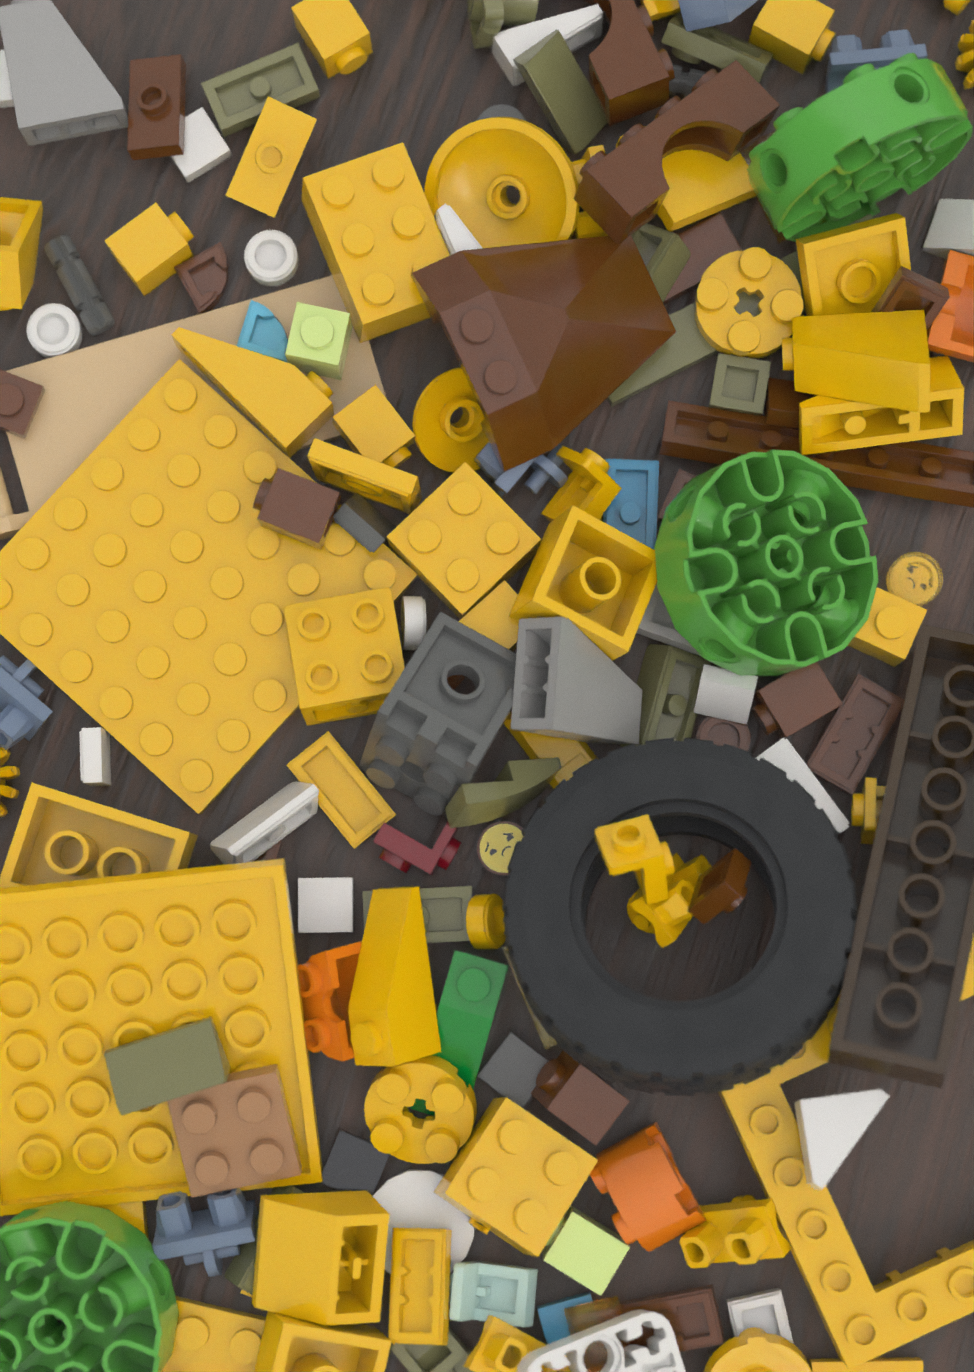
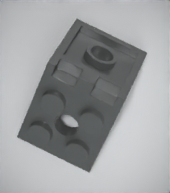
[358,611,516,818]

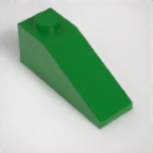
[411,950,508,1116]

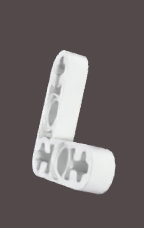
[517,1309,686,1372]

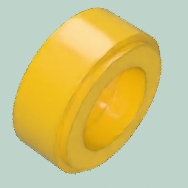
[466,894,506,949]

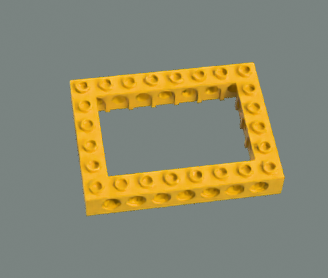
[718,937,974,1370]

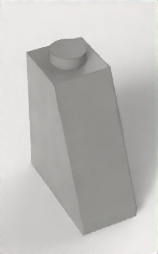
[0,0,128,146]
[511,617,643,744]

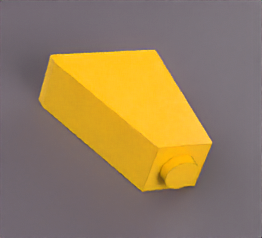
[782,310,930,413]

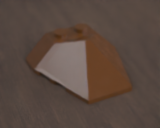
[411,235,676,472]

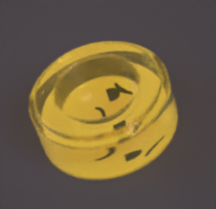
[886,552,943,607]

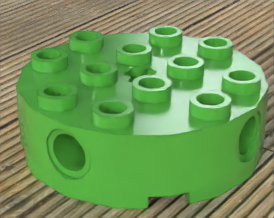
[747,53,973,242]
[655,450,878,676]
[0,1201,179,1372]

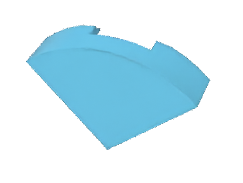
[237,300,288,362]

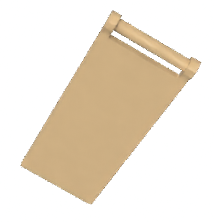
[0,275,386,540]

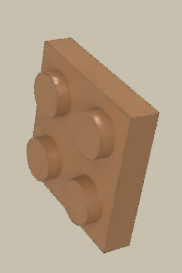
[167,1064,302,1197]

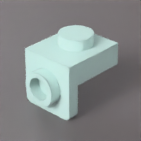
[449,1260,538,1327]

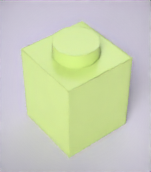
[285,302,353,380]
[542,1206,630,1296]

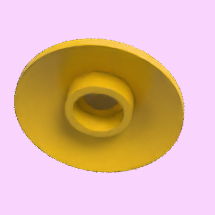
[412,367,489,473]

